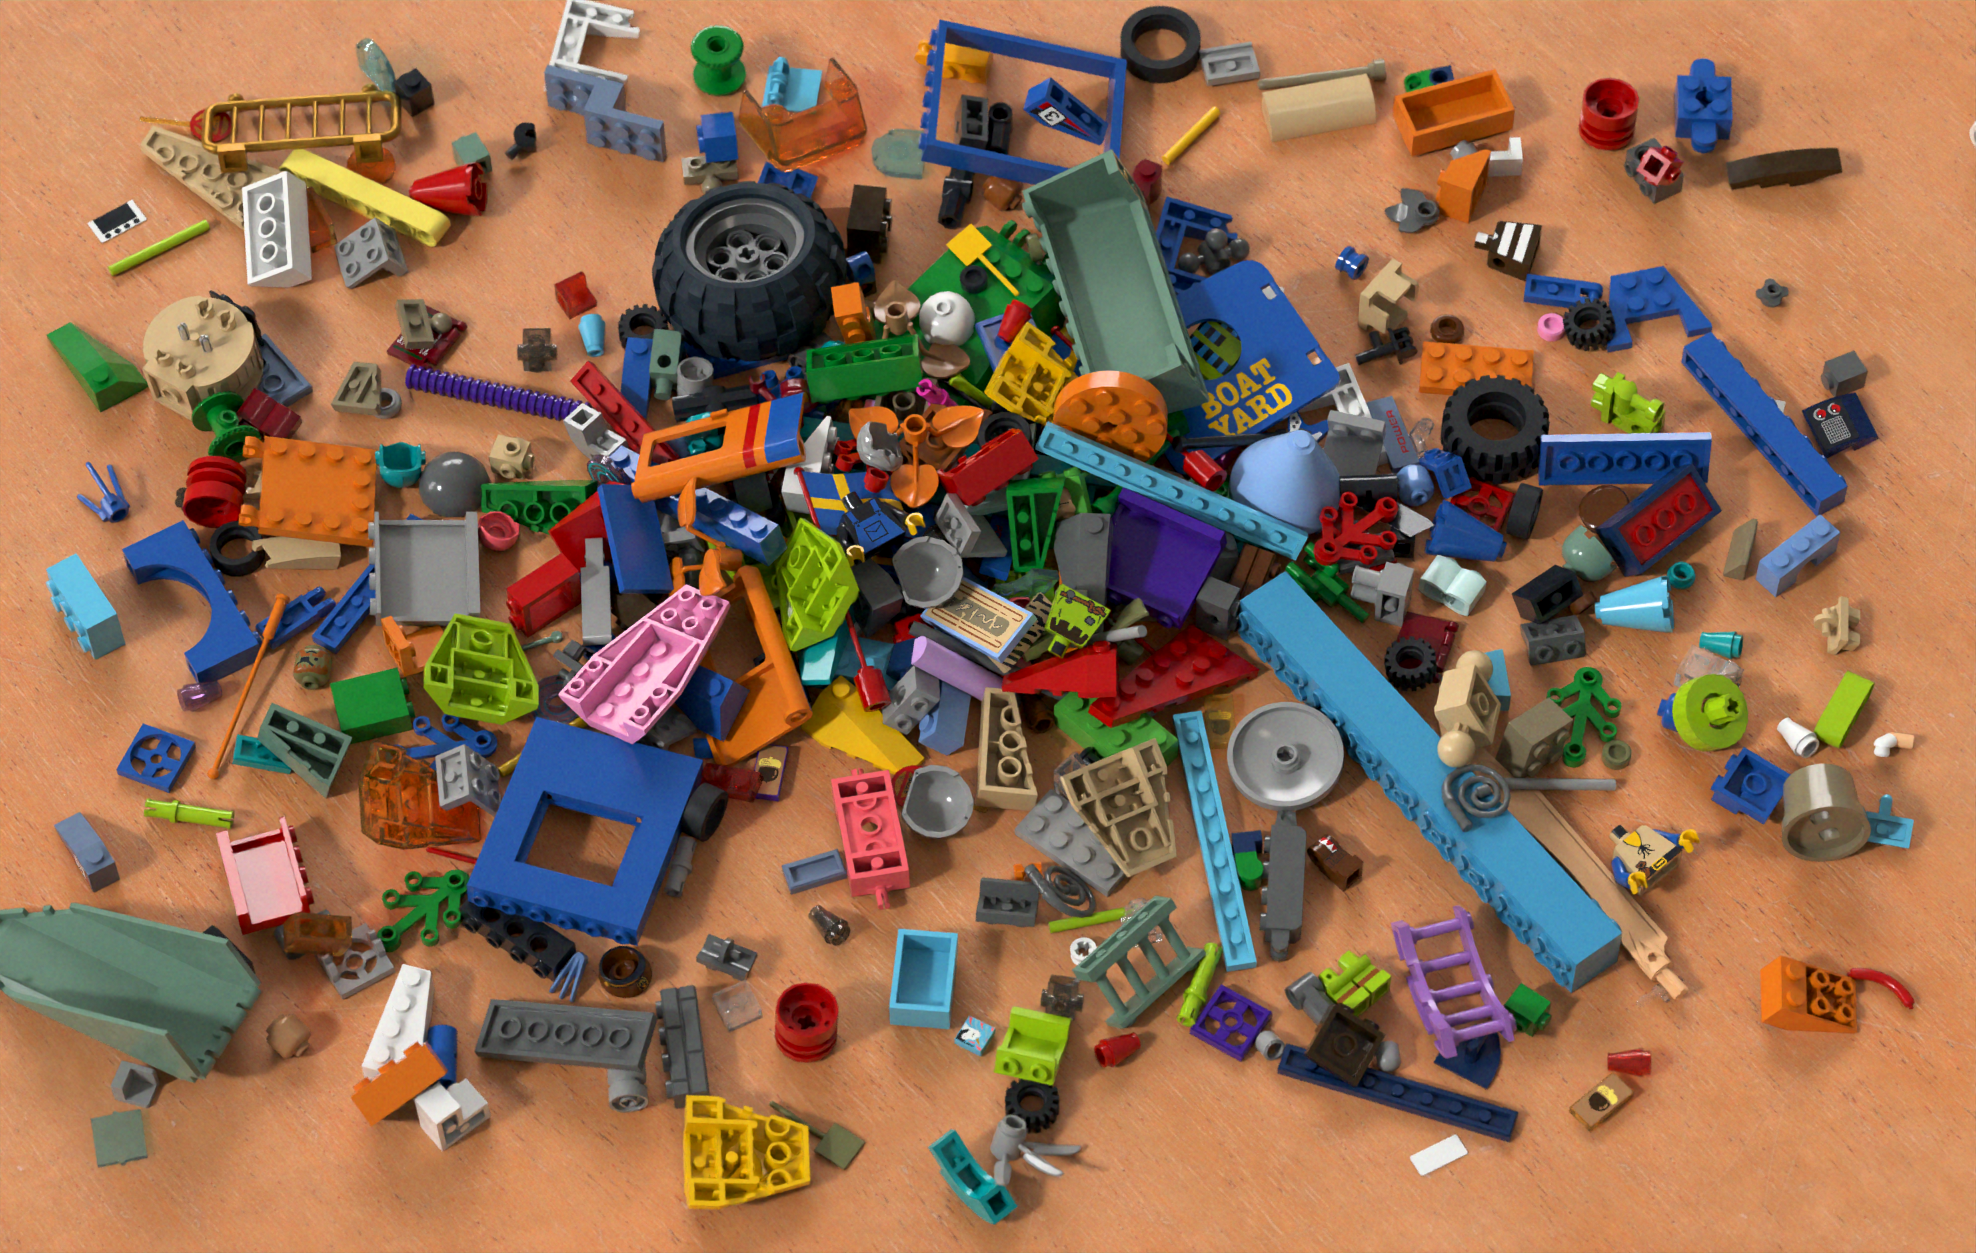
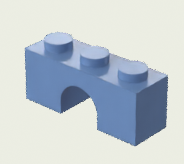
[1756,514,1840,597]

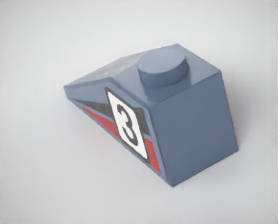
[54,812,120,893]

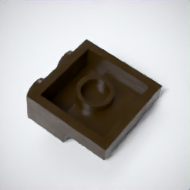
[1303,1003,1386,1087]

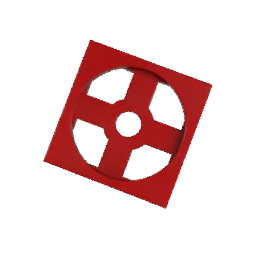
[1450,477,1515,532]

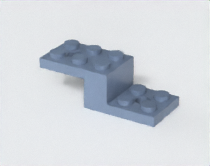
[544,65,667,162]

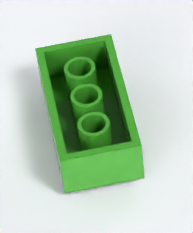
[1054,692,1178,766]

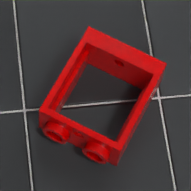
[506,553,582,638]

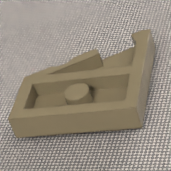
[331,362,381,416]

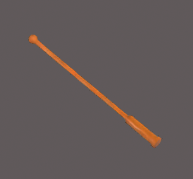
[207,593,290,780]

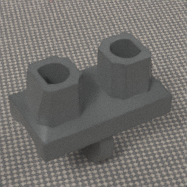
[553,640,594,688]
[696,934,758,981]

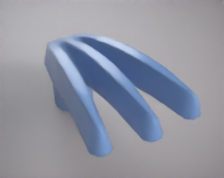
[549,952,589,1003]

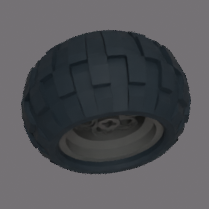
[652,181,847,362]

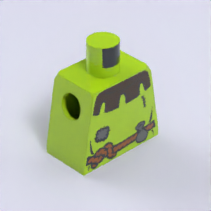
[1044,584,1110,658]

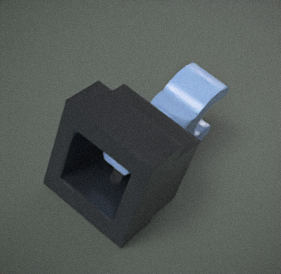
[1389,526,1415,558]

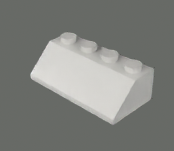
[242,171,312,288]

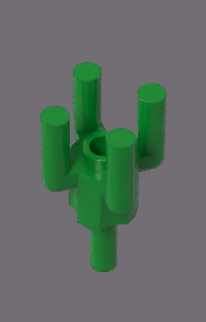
[1285,542,1370,623]

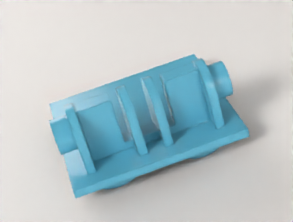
[762,57,822,114]

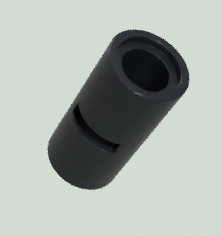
[1339,474,1397,504]

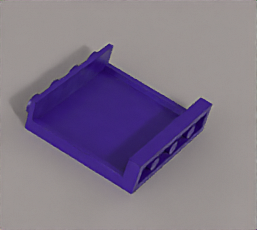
[1107,487,1227,629]

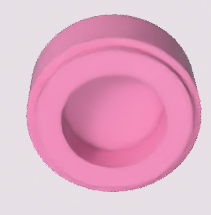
[1537,313,1565,341]

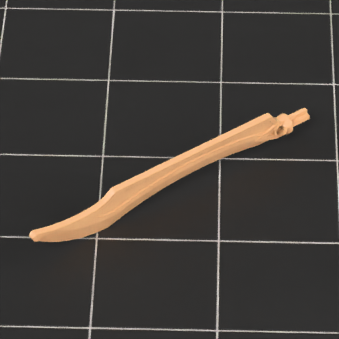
[1439,722,1689,1000]

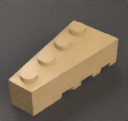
[976,687,1038,811]

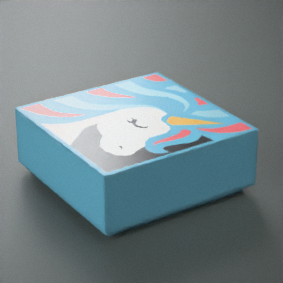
[955,1016,995,1057]

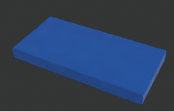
[597,484,674,594]

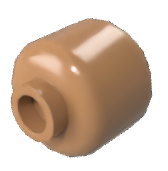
[266,1014,311,1059]

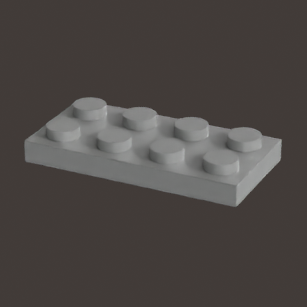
[1015,789,1126,897]

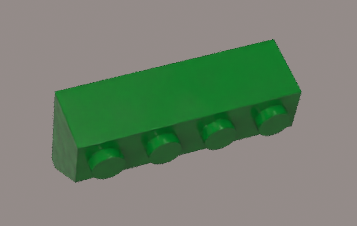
[806,334,923,404]

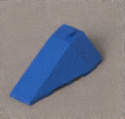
[675,665,750,742]

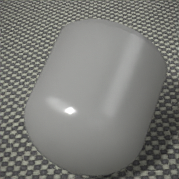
[1255,1030,1285,1060]
[1375,1041,1401,1072]

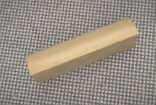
[1261,73,1376,142]

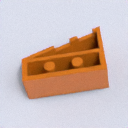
[350,1041,448,1127]

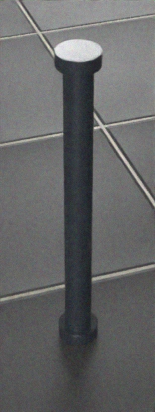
[1172,429,1288,453]

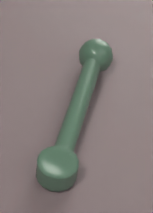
[521,631,562,651]

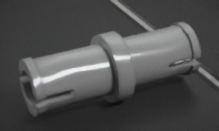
[664,837,697,897]

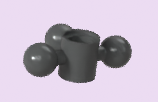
[1178,229,1250,275]

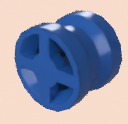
[1335,246,1369,280]

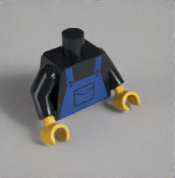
[836,491,926,567]

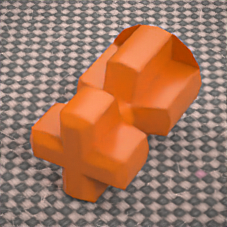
[1013,862,1042,881]

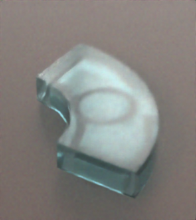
[991,568,1060,600]

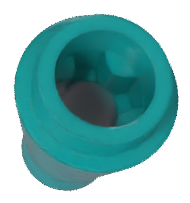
[1699,631,1743,660]

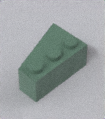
[257,703,352,798]

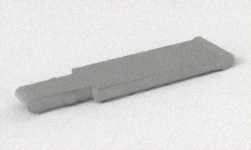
[581,537,612,646]

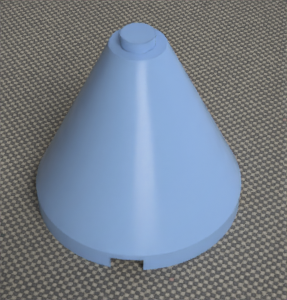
[1229,430,1341,535]

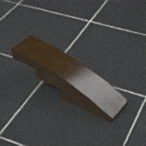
[1726,148,1843,190]

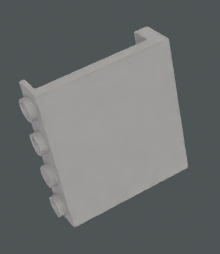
[368,512,480,626]

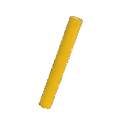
[1162,107,1221,165]

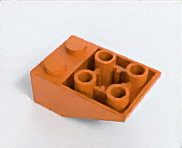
[1760,955,1857,1034]

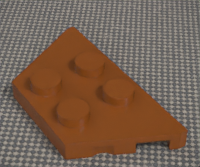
[899,404,993,483]

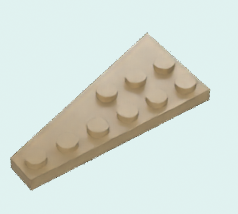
[140,126,295,231]

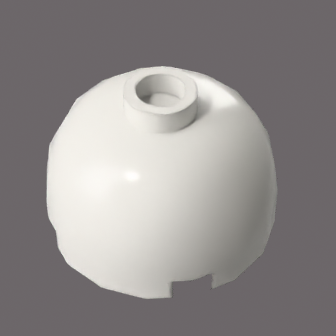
[919,291,975,346]

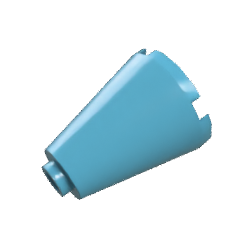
[1595,576,1674,633]

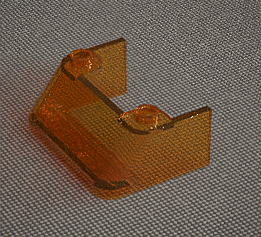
[738,57,867,172]

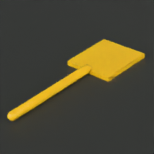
[946,224,1020,296]

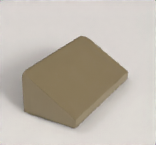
[1723,518,1758,581]

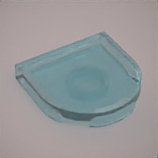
[356,38,396,93]
[871,129,925,180]

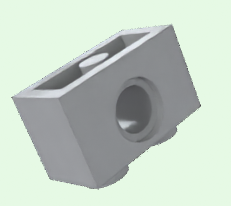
[882,666,940,735]

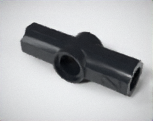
[938,167,975,230]
[672,385,759,422]

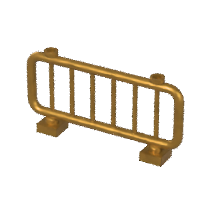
[201,84,402,173]

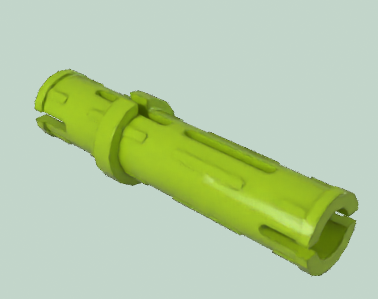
[144,798,235,829]
[1177,943,1223,1027]

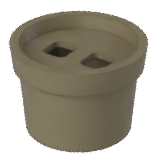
[1781,764,1871,862]

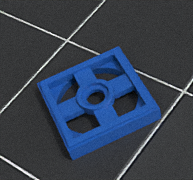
[116,723,196,793]

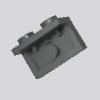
[976,877,1039,927]

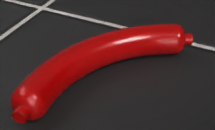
[1847,968,1915,1010]

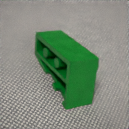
[1006,477,1066,573]

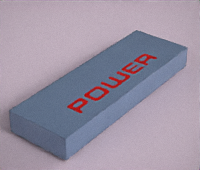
[1366,396,1420,474]

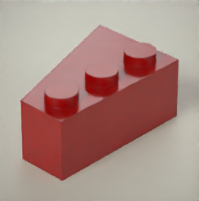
[937,428,1038,507]

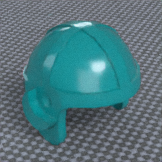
[375,442,426,488]

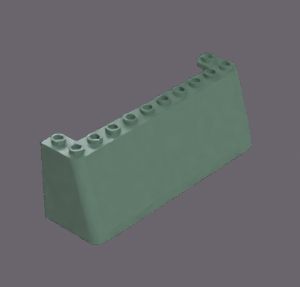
[1022,149,1209,414]

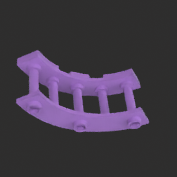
[1391,905,1516,1059]

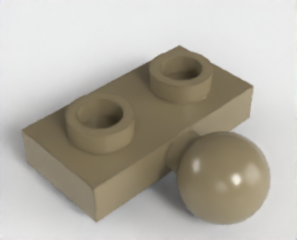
[681,156,738,195]
[395,299,452,349]

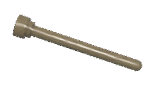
[1257,59,1386,90]

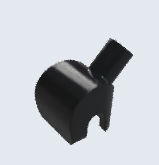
[505,122,537,160]

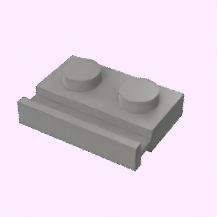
[1199,42,1260,86]

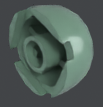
[1562,525,1617,582]

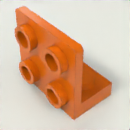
[381,616,444,677]

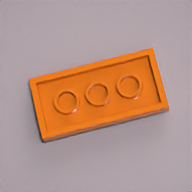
[1419,341,1534,396]

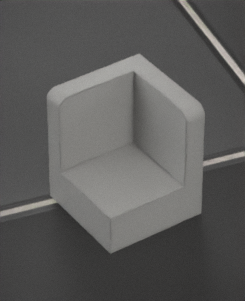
[111,1060,160,1108]

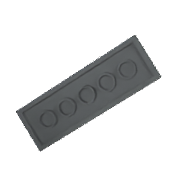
[474,999,658,1072]

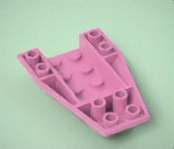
[558,585,731,744]

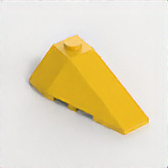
[801,675,925,779]

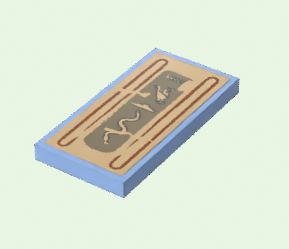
[920,576,1037,663]

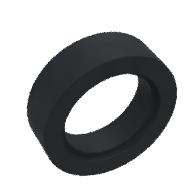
[1120,6,1201,84]

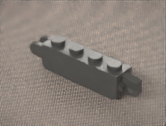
[1260,810,1306,963]

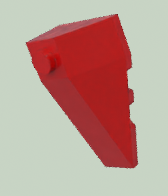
[1002,641,1119,698]

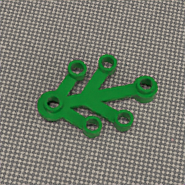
[1546,667,1622,768]
[377,870,470,953]

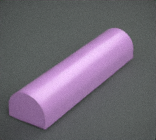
[911,636,1016,701]

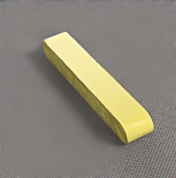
[279,149,451,247]

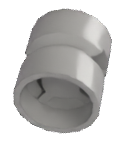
[677,357,713,396]
[607,1062,648,1113]

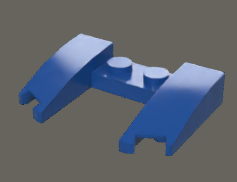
[1156,196,1238,295]

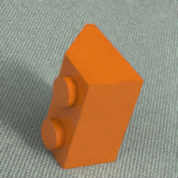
[1435,149,1491,223]

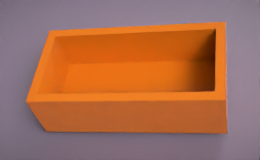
[1393,69,1515,157]

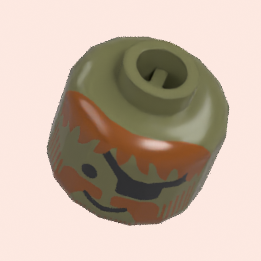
[293,645,332,690]

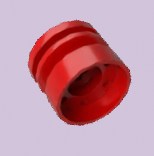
[1578,78,1639,151]
[182,456,247,528]
[774,982,839,1063]

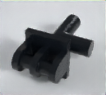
[1355,327,1417,365]

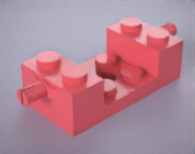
[831,768,910,910]

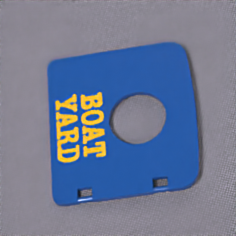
[1163,260,1340,477]

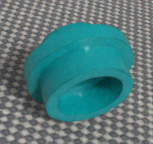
[1667,562,1696,589]

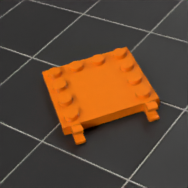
[238,436,377,547]

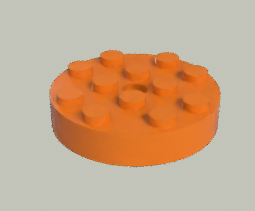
[1053,371,1168,462]

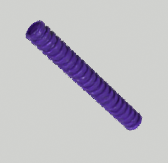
[405,364,592,421]

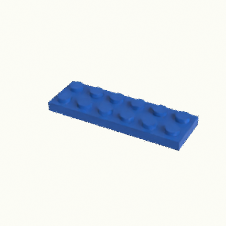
[1538,432,1712,485]

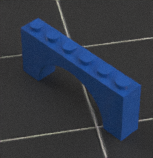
[122,520,262,689]

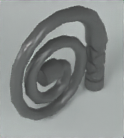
[1441,764,1511,832]
[1024,864,1096,918]

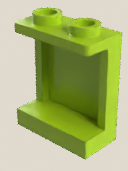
[994,1006,1071,1085]

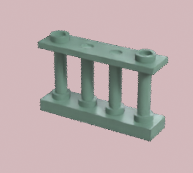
[1072,895,1206,1029]

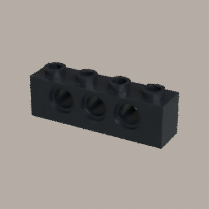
[460,899,576,982]

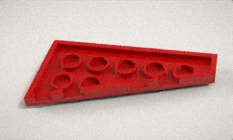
[1088,624,1260,728]

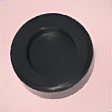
[960,265,988,294]

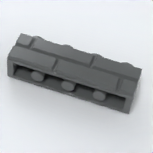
[655,985,710,1109]

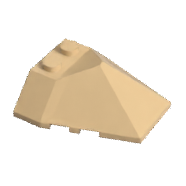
[1060,738,1177,877]

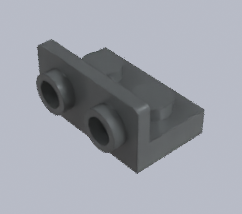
[1520,615,1586,666]

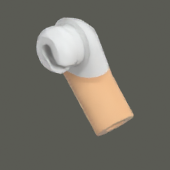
[1874,732,1914,757]

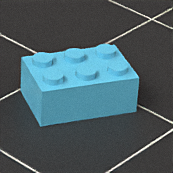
[46,553,125,660]
[889,929,959,1029]

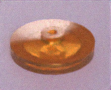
[346,147,396,185]

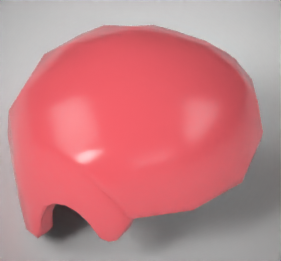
[478,511,520,551]

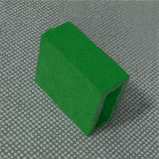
[330,667,416,745]

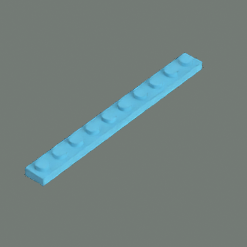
[1035,421,1308,561]
[1173,711,1257,972]

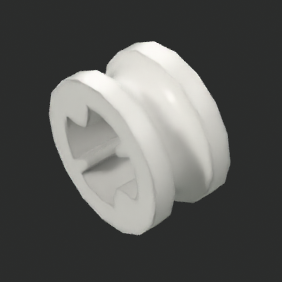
[1070,937,1097,965]

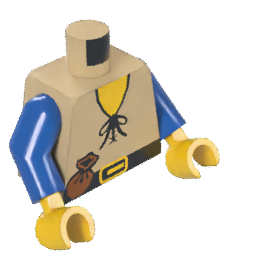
[1609,825,1701,897]

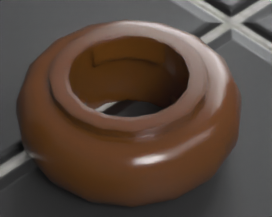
[1430,314,1464,344]

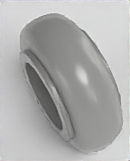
[373,388,402,419]

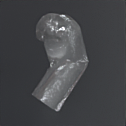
[1409,418,1434,458]

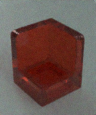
[554,271,597,320]

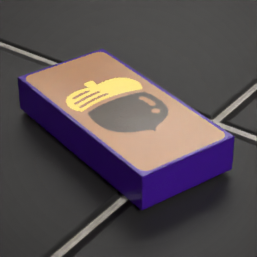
[750,744,789,802]

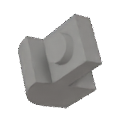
[563,403,629,462]

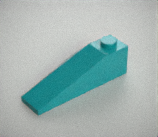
[796,604,856,685]

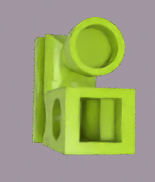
[1591,372,1666,434]

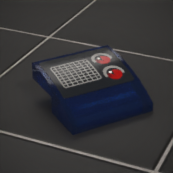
[1802,392,1879,458]

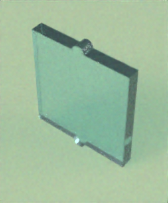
[91,1109,148,1168]

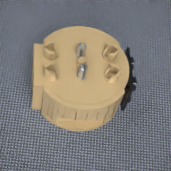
[142,290,264,421]

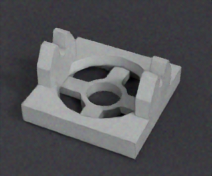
[314,923,395,1000]

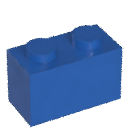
[696,112,739,163]

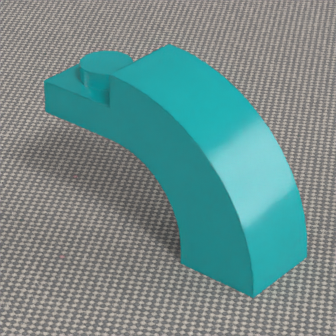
[928,1129,1018,1225]

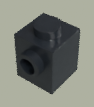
[394,68,434,117]

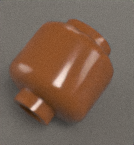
[982,176,1023,211]

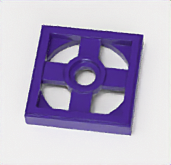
[1190,984,1272,1062]

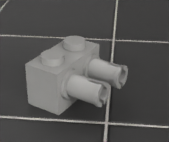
[1350,562,1414,627]

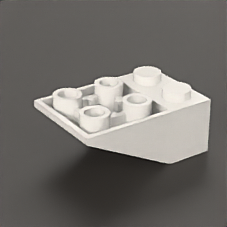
[781,416,840,514]

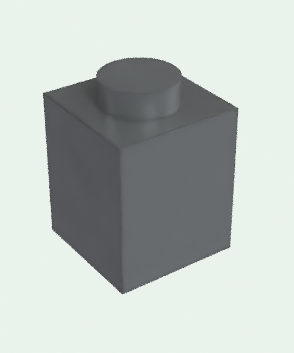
[1821,351,1868,398]

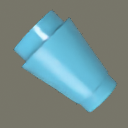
[578,314,606,357]

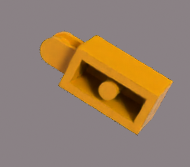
[914,40,993,84]

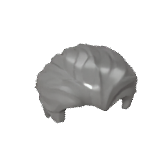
[857,421,903,471]

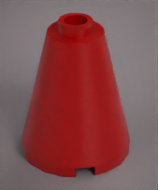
[409,162,487,217]

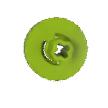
[1672,674,1748,752]

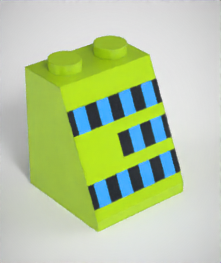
[1190,321,1242,380]

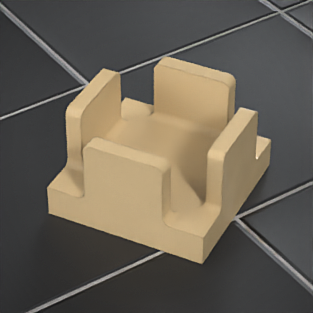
[1358,258,1419,334]

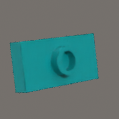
[232,734,291,774]

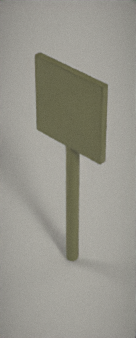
[769,1101,865,1170]

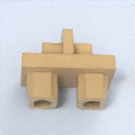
[1814,596,1860,655]

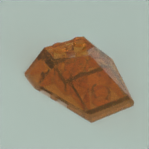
[358,740,481,850]

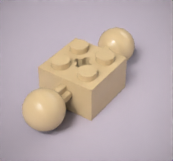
[1434,650,1501,768]

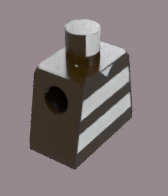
[1474,221,1542,282]

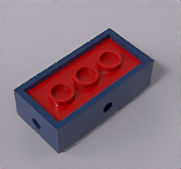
[1595,464,1722,577]

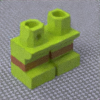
[1318,950,1391,1017]

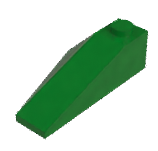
[47,322,149,413]
[480,480,598,535]

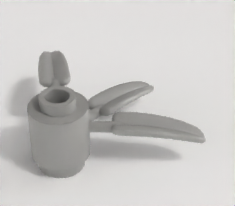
[990,1115,1081,1187]

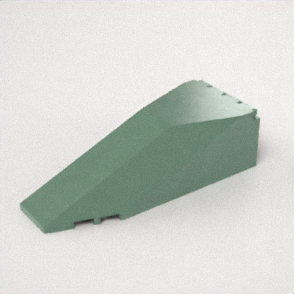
[0,903,262,1083]

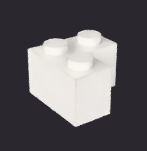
[414,1078,491,1152]

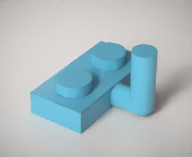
[1866,794,1914,849]

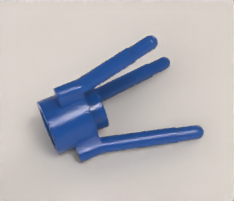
[77,462,130,523]

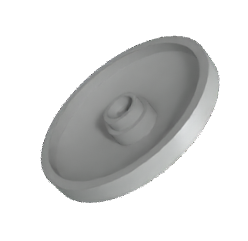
[1227,702,1344,811]

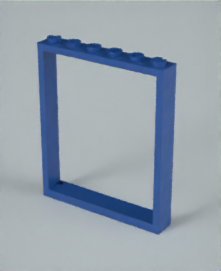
[918,19,1127,185]

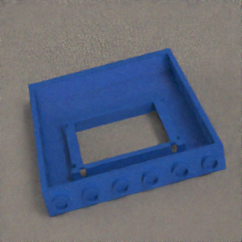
[467,717,703,946]

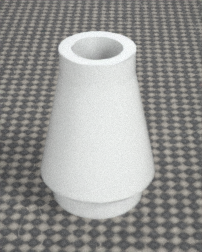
[1777,718,1819,758]

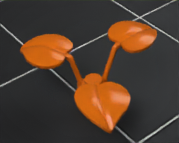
[849,406,984,508]
[668,477,742,597]

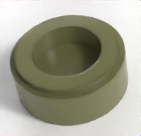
[1026,233,1043,262]
[1601,740,1632,770]

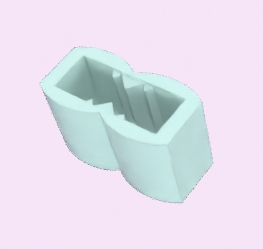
[1418,555,1487,616]

